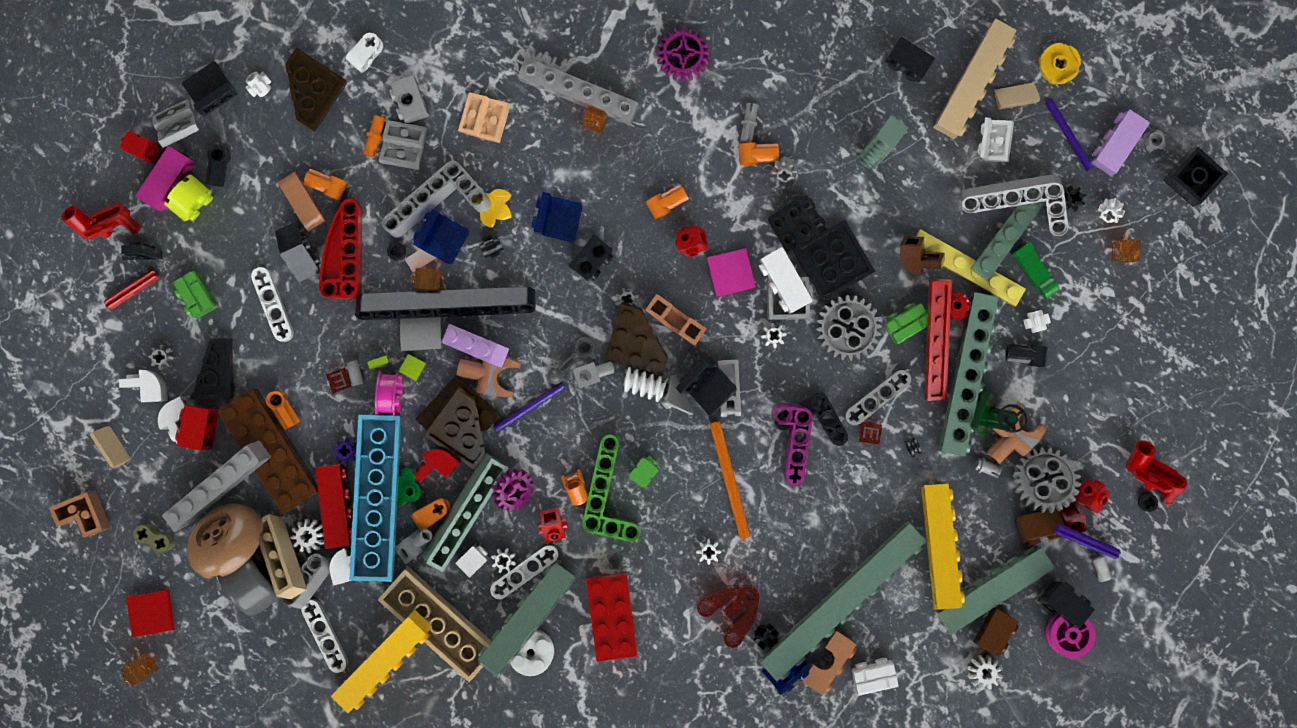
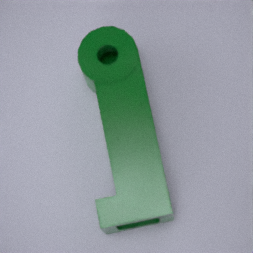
[1011,242,1059,300]

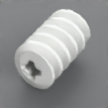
[623,367,668,402]

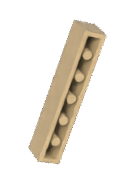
[933,19,1017,139]

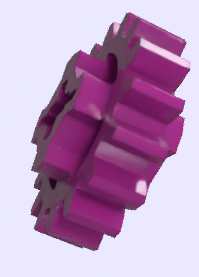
[491,468,535,512]

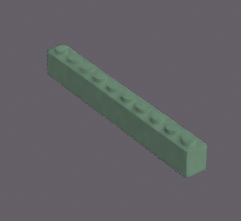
[758,522,926,681]

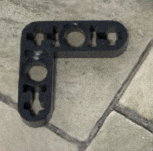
[774,393,848,446]

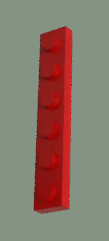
[924,279,952,401]

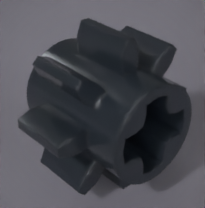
[1064,186,1086,211]
[479,234,504,260]
[753,623,779,650]

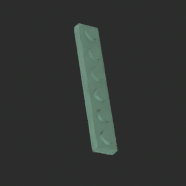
[970,173,1057,281]

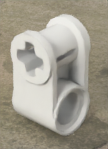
[346,33,383,73]

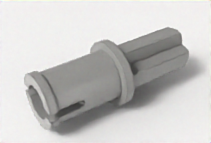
[740,103,759,143]

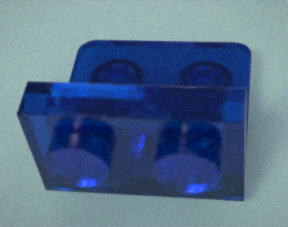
[531,192,583,242]
[412,209,470,265]

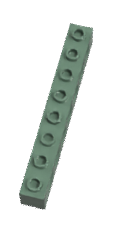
[938,292,1000,457]

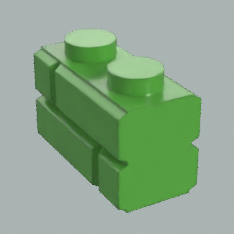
[173,270,219,318]
[883,302,928,345]
[629,456,658,488]

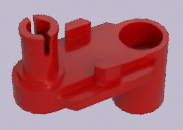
[61,203,141,239]
[1126,440,1187,505]

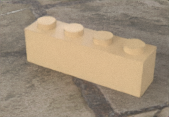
[258,514,307,599]

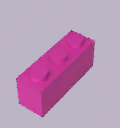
[135,145,195,212]

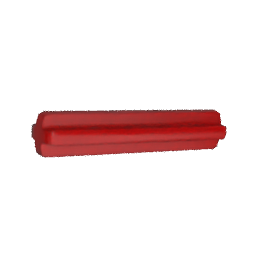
[104,269,159,310]

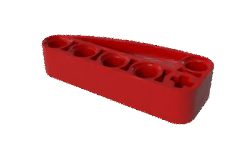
[319,198,362,299]

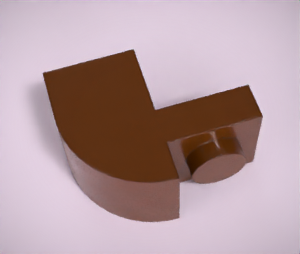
[900,236,945,275]

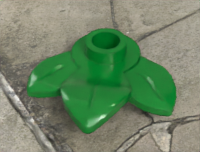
[397,467,422,506]

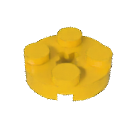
[1038,43,1081,85]

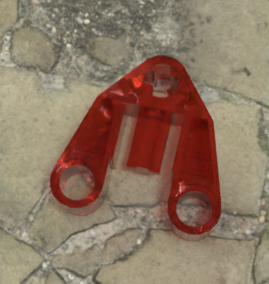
[696,585,760,648]

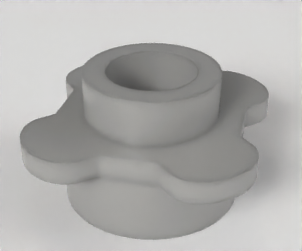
[1143,130,1166,152]

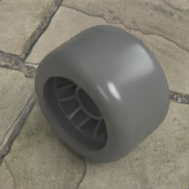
[217,551,280,616]

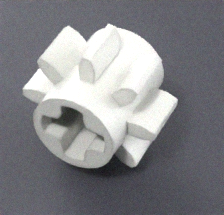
[245,72,271,97]
[1098,198,1125,223]
[1023,310,1051,333]
[761,323,787,349]
[696,539,721,565]
[491,547,516,573]

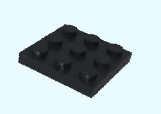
[792,220,876,302]

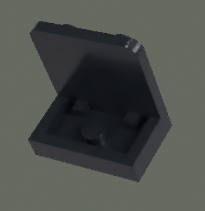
[768,195,827,252]
[676,359,737,415]

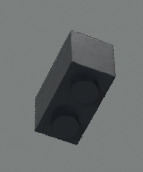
[885,37,935,83]

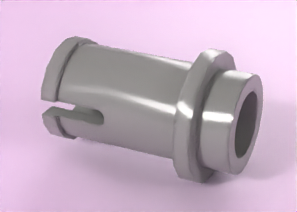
[345,360,364,386]
[974,457,1002,478]

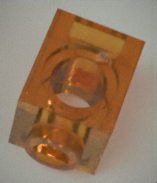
[581,106,608,136]
[1112,240,1140,263]
[412,268,443,291]
[121,653,159,687]

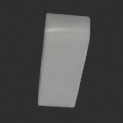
[281,554,331,609]

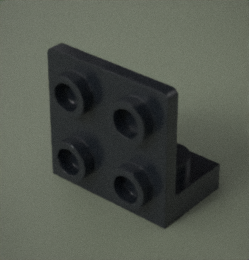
[182,61,238,117]

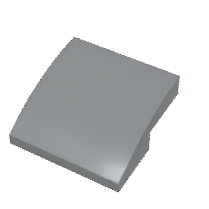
[152,99,199,147]
[379,120,427,170]
[400,317,443,351]

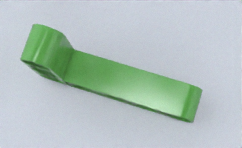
[582,434,640,542]

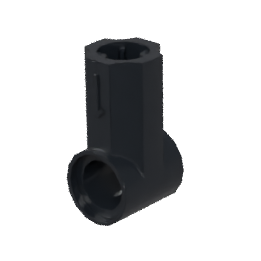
[205,145,231,187]
[1005,344,1048,367]

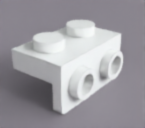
[978,117,1014,162]

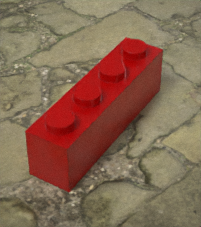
[315,464,353,549]

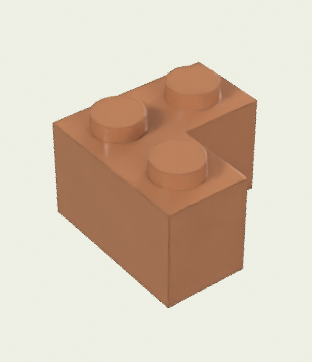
[49,490,111,538]

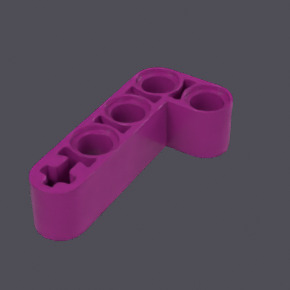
[771,403,813,486]

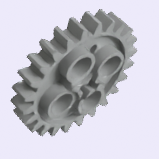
[815,295,882,361]
[1012,447,1081,513]

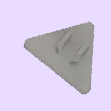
[661,375,694,415]

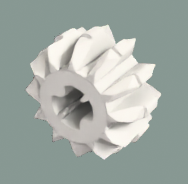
[291,518,325,553]
[967,655,1003,690]

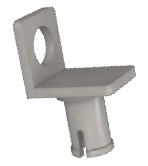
[573,361,615,388]
[395,529,432,564]

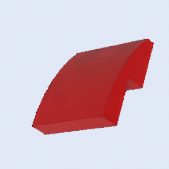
[126,589,175,637]

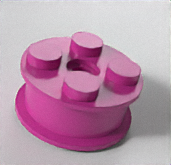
[375,371,404,416]
[1045,614,1096,658]

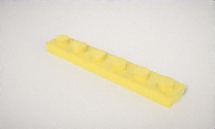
[915,229,1026,307]

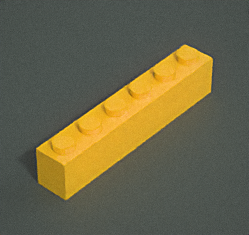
[921,484,965,610]
[331,610,432,713]

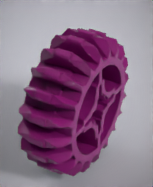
[656,26,710,82]

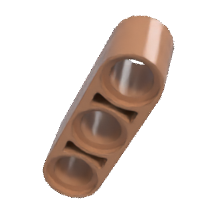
[278,171,326,231]

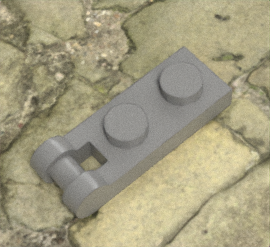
[718,360,741,417]

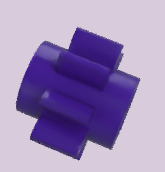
[333,438,357,464]

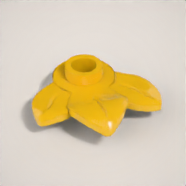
[476,189,512,228]

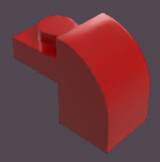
[414,449,462,482]

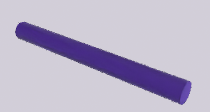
[1045,99,1093,171]
[494,382,565,433]

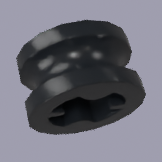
[387,242,407,261]
[905,437,922,458]
[1138,493,1158,512]

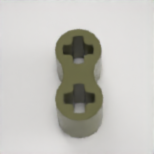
[133,523,176,553]

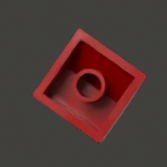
[175,405,219,451]

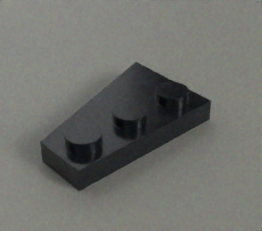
[121,242,163,260]
[190,338,233,399]

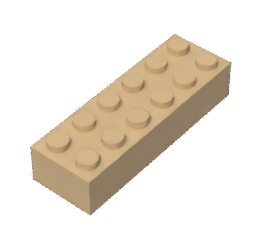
[378,567,492,682]

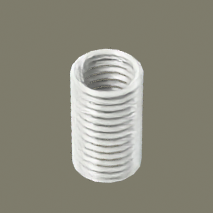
[1092,556,1112,582]

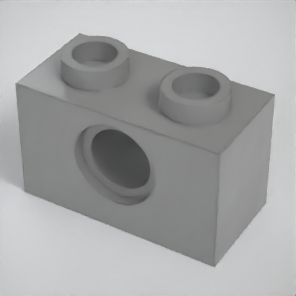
[389,75,429,124]

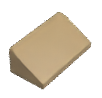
[994,83,1040,110]
[90,426,131,468]

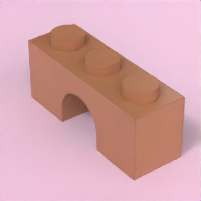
[645,294,706,346]
[800,628,857,696]

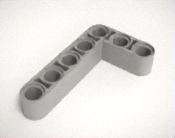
[382,161,491,238]
[961,175,1068,236]

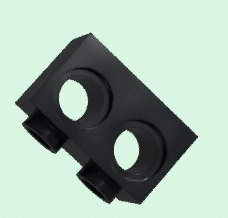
[569,234,614,283]

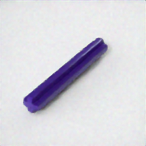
[1054,524,1121,559]

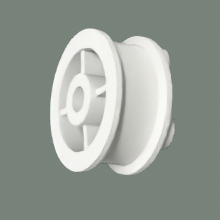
[510,629,554,676]

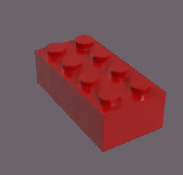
[586,572,637,662]

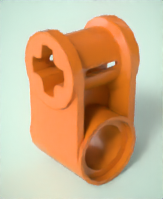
[561,469,588,505]
[410,498,451,532]

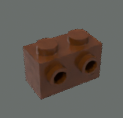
[1015,508,1064,545]
[973,607,1019,657]

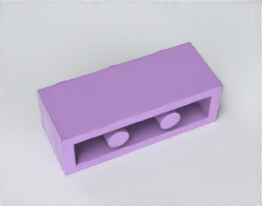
[1091,109,1150,176]
[441,324,509,368]

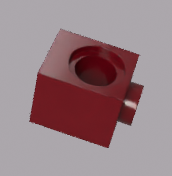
[1060,501,1087,533]

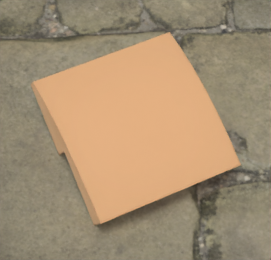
[458,93,511,143]

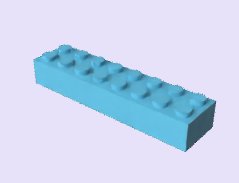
[349,415,402,582]

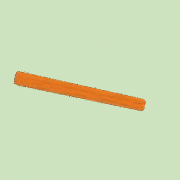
[710,421,750,539]

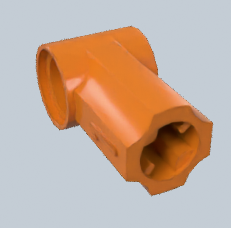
[739,142,779,166]
[303,169,348,201]
[645,184,689,220]
[266,390,301,430]

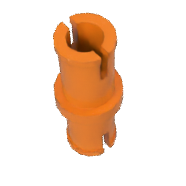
[362,115,386,158]

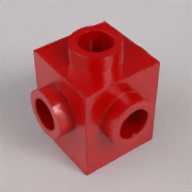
[675,225,709,257]
[950,291,971,321]
[1075,478,1111,514]
[538,507,568,543]

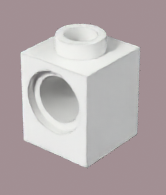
[455,544,489,578]

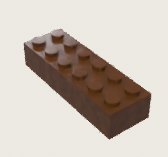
[217,389,318,514]

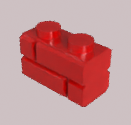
[120,131,162,165]

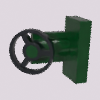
[970,390,1027,436]

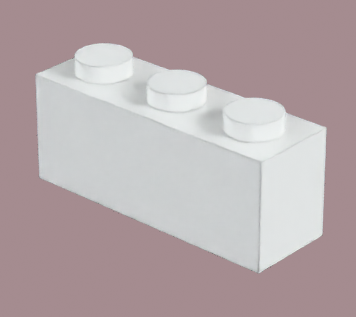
[759,247,813,314]

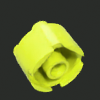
[164,175,213,221]

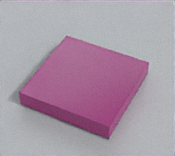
[707,248,756,297]

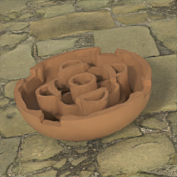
[187,503,263,579]

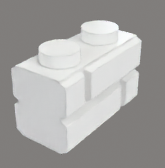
[851,658,898,696]

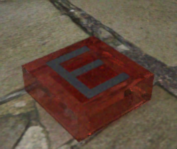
[326,368,353,394]
[858,422,882,445]

